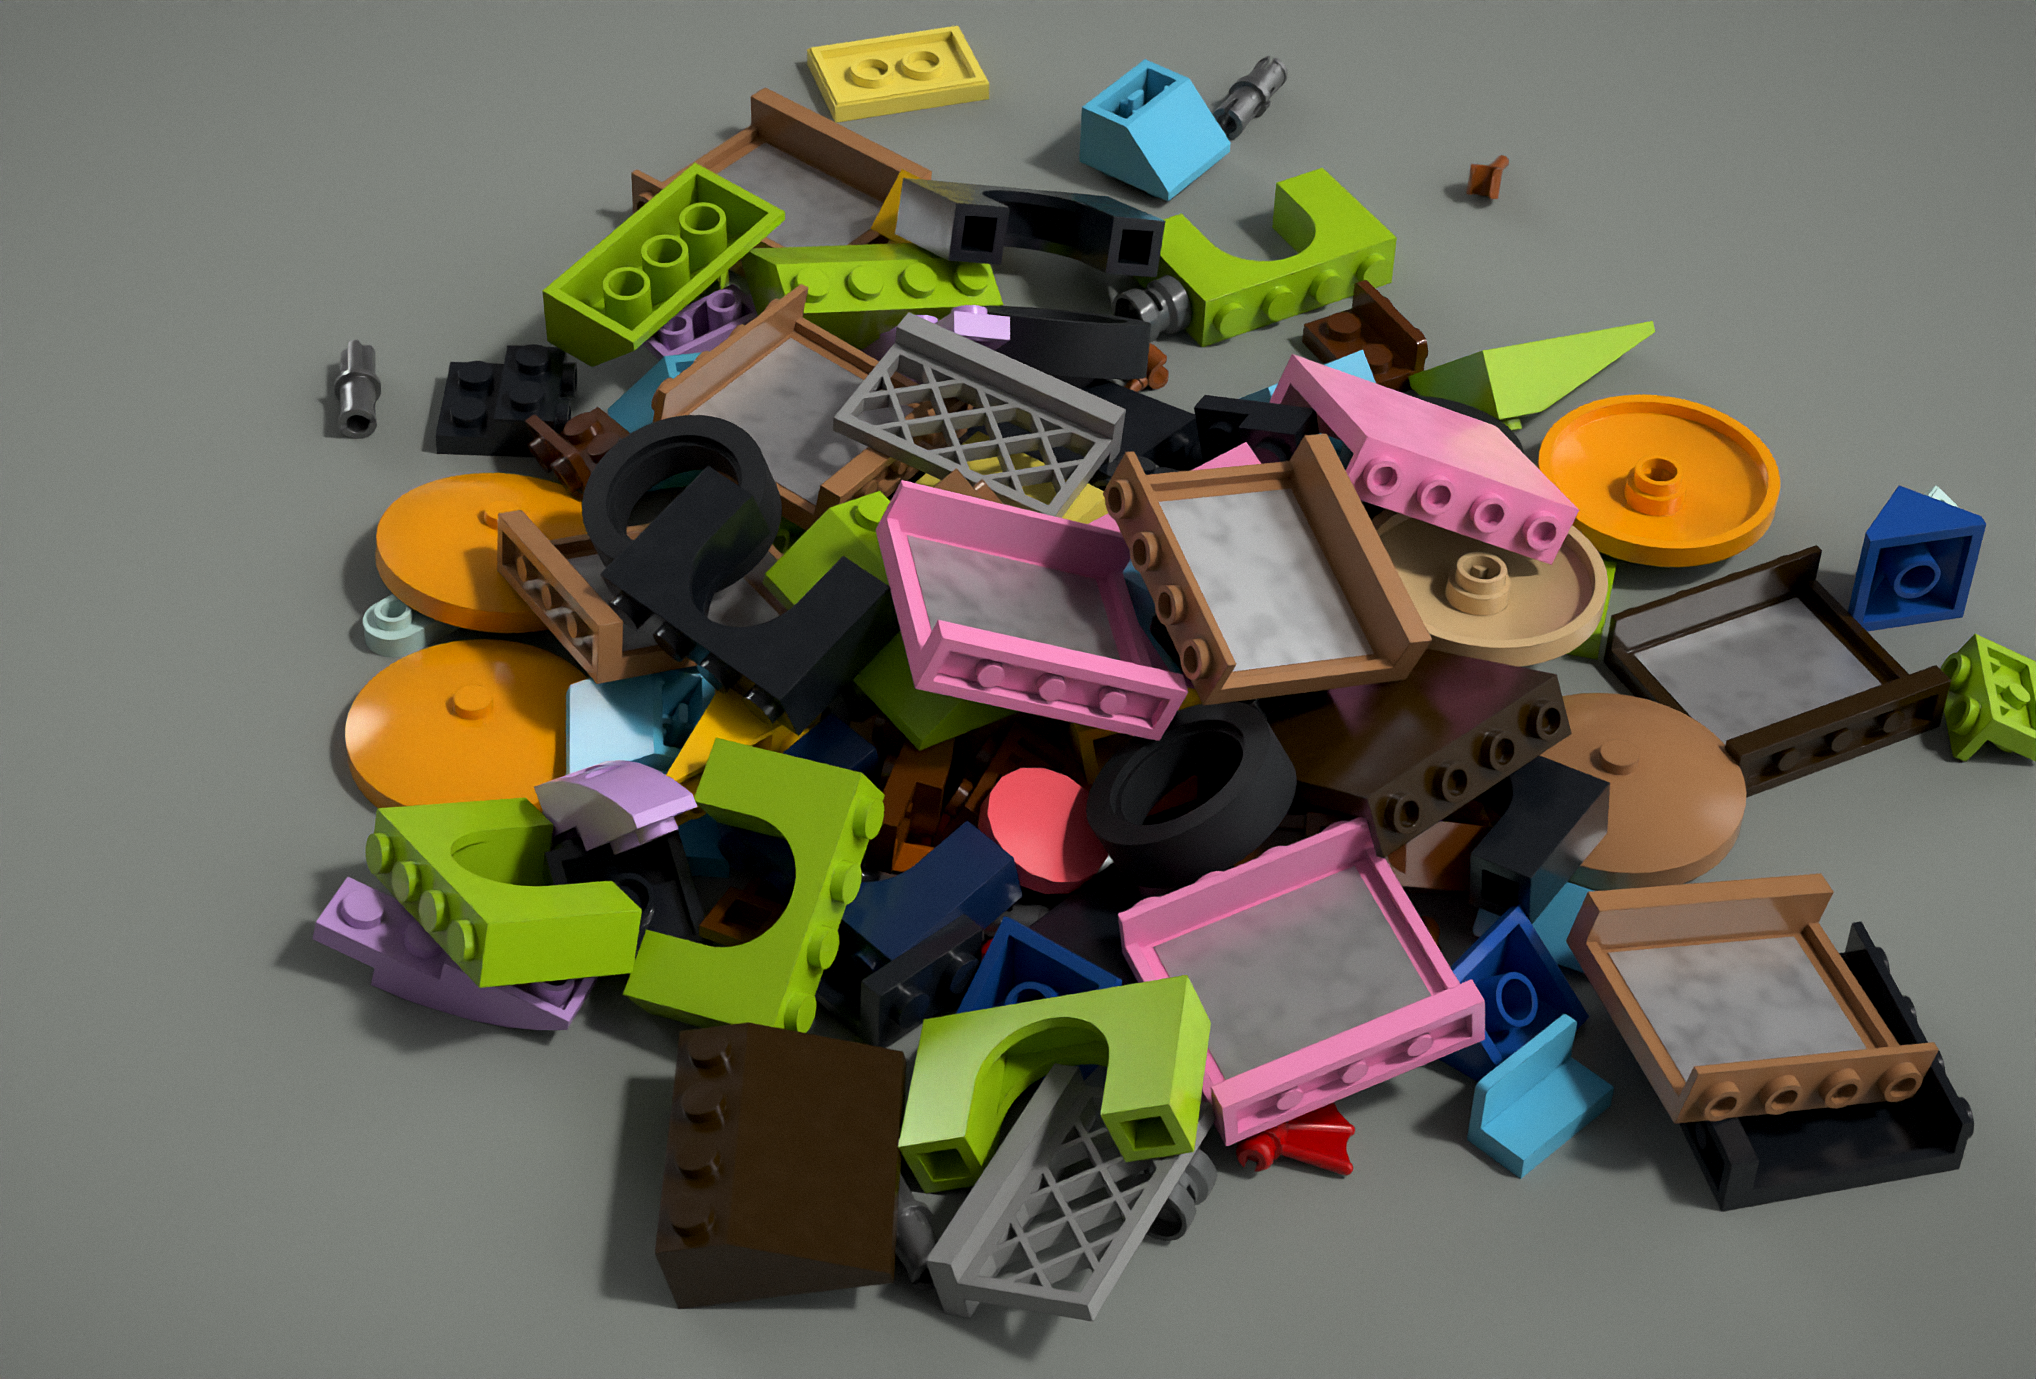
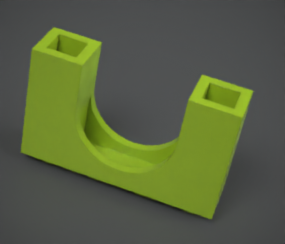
[1133,167,1397,347]
[623,738,885,1033]
[365,798,642,988]
[898,975,1211,1193]

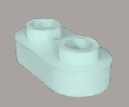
[363,594,461,658]

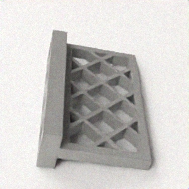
[833,312,1126,518]
[925,1063,1216,1322]

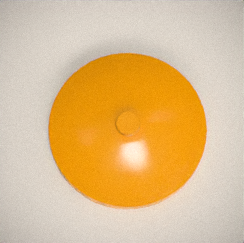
[1537,394,1780,567]
[375,473,588,633]
[345,639,588,813]

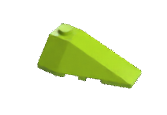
[1408,321,1655,432]

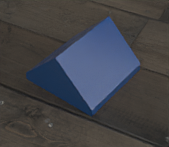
[1848,485,1986,632]
[1439,905,1589,1082]
[956,916,1122,1093]

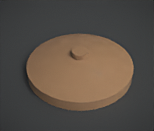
[1483,693,1746,890]

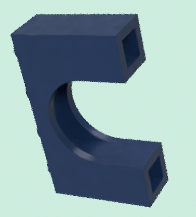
[716,712,1023,978]

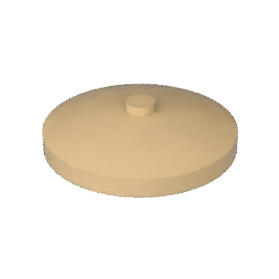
[1371,509,1608,667]

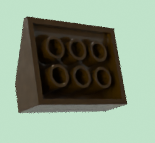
[655,1022,907,1309]

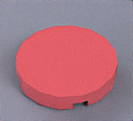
[978,768,1108,894]

